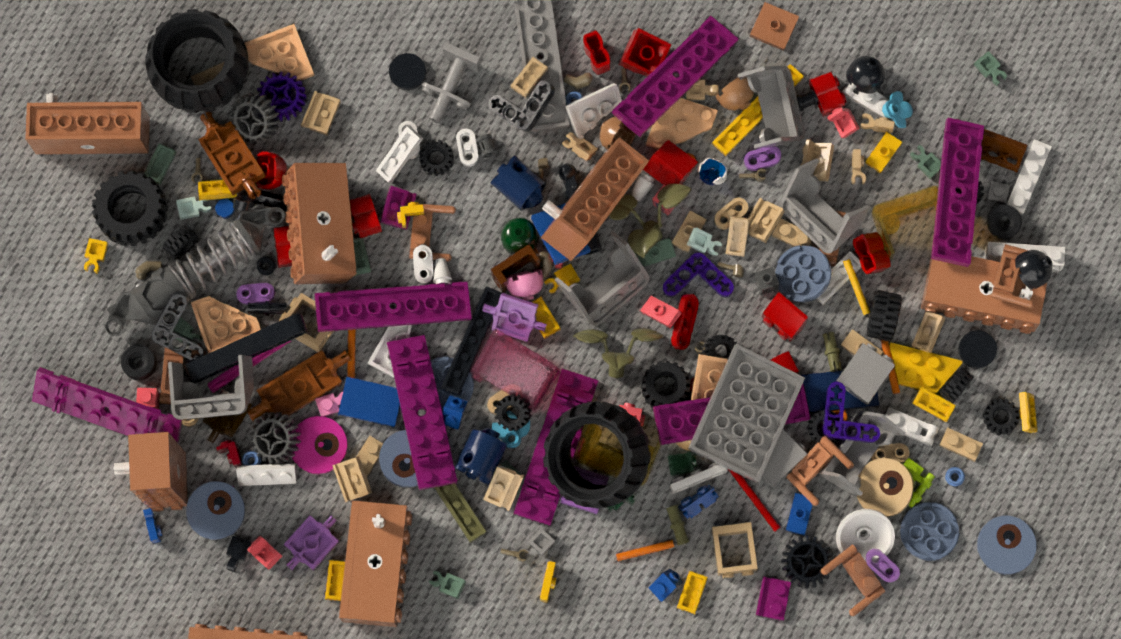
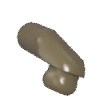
[564,73,593,89]
[540,251,553,281]
[135,261,162,280]

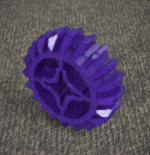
[257,71,307,122]

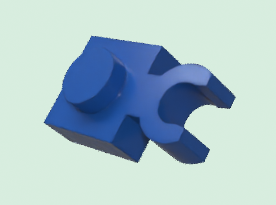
[143,508,163,544]

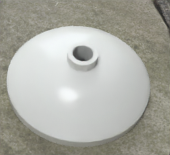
[836,509,895,561]

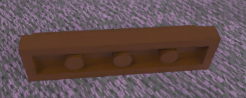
[956,118,1028,172]

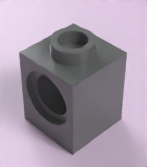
[754,267,779,296]

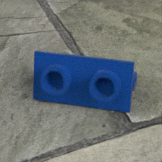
[678,485,719,519]

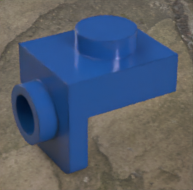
[442,396,467,430]
[649,569,683,602]

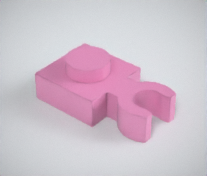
[315,392,343,417]

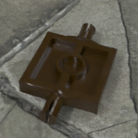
[202,389,252,444]

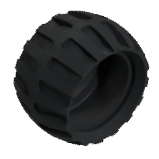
[145,9,248,113]
[543,401,651,508]

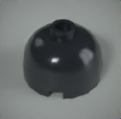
[846,56,885,94]
[1015,250,1053,289]

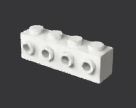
[985,242,1065,272]

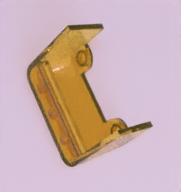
[872,186,939,260]
[575,424,662,487]

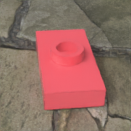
[640,296,681,329]

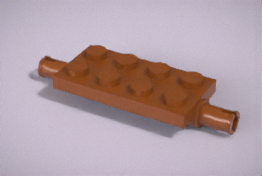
[198,112,266,199]
[248,350,352,421]

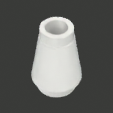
[631,173,655,202]
[433,258,452,284]

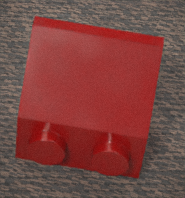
[618,28,672,76]
[643,140,698,186]
[762,292,808,342]

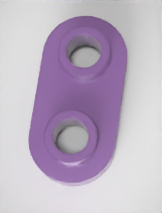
[744,146,781,171]
[236,283,275,305]
[865,549,900,582]

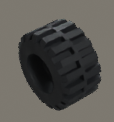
[866,290,902,342]
[642,360,690,408]

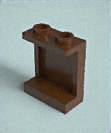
[490,245,541,293]

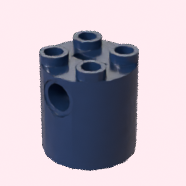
[490,155,546,211]
[455,428,507,485]

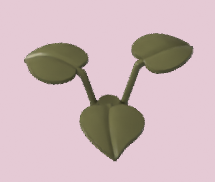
[609,184,691,258]
[573,328,665,378]

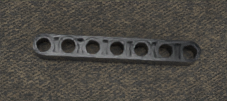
[184,313,308,383]

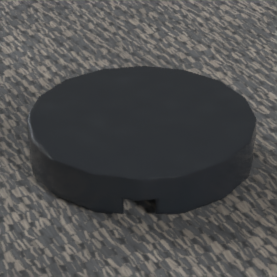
[389,53,426,91]
[958,330,997,369]

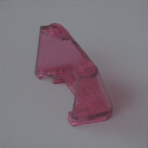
[470,329,560,413]

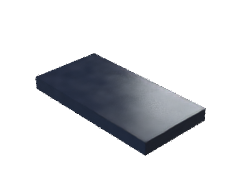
[801,370,879,413]

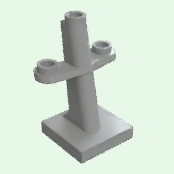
[422,42,482,123]

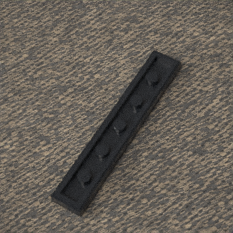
[441,286,502,396]

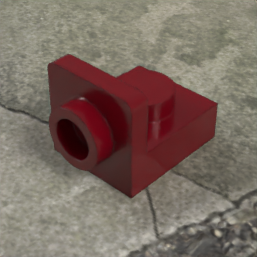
[216,440,243,468]

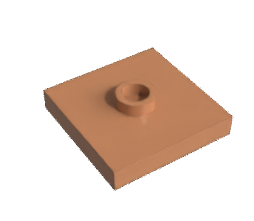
[750,2,799,51]

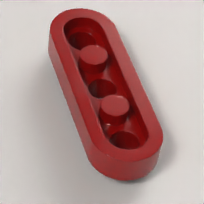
[671,294,699,350]

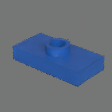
[786,493,812,536]

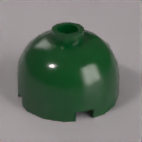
[501,218,539,254]

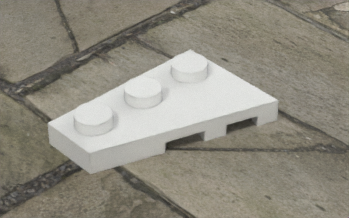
[565,83,622,140]
[367,325,412,379]

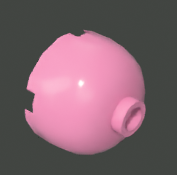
[505,269,544,301]

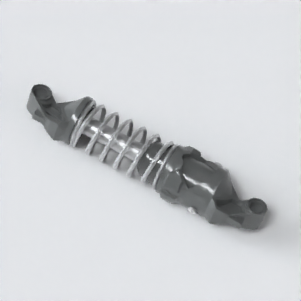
[105,203,285,337]

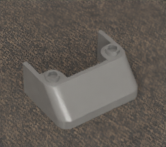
[738,66,805,148]
[780,158,870,254]
[555,231,649,326]
[168,355,254,420]
[818,411,905,496]

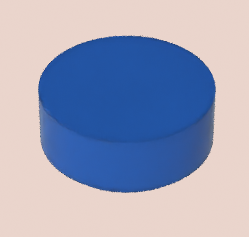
[215,199,235,219]

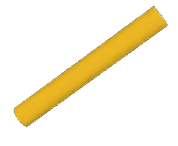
[843,259,870,315]

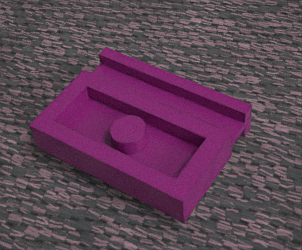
[380,186,417,230]
[755,576,791,621]

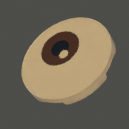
[856,458,914,517]

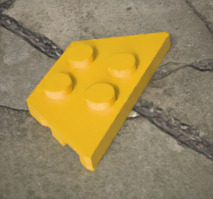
[889,342,963,394]

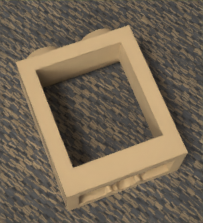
[279,293,334,352]
[712,522,758,578]

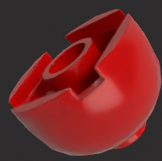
[256,151,288,190]

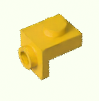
[397,202,424,228]

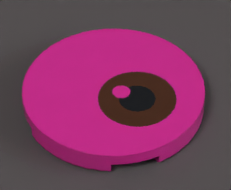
[292,416,348,474]

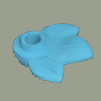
[882,91,913,128]
[492,410,530,449]

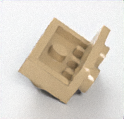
[800,139,834,181]

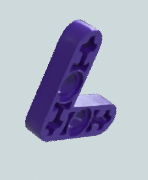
[662,253,734,298]
[823,381,880,443]

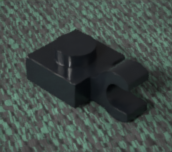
[226,536,252,572]

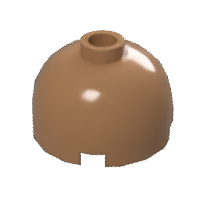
[716,78,754,111]
[600,116,636,150]

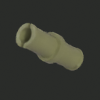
[822,332,842,372]
[666,505,689,546]

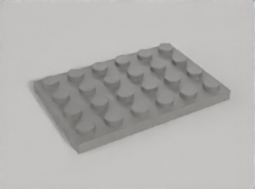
[688,343,805,483]

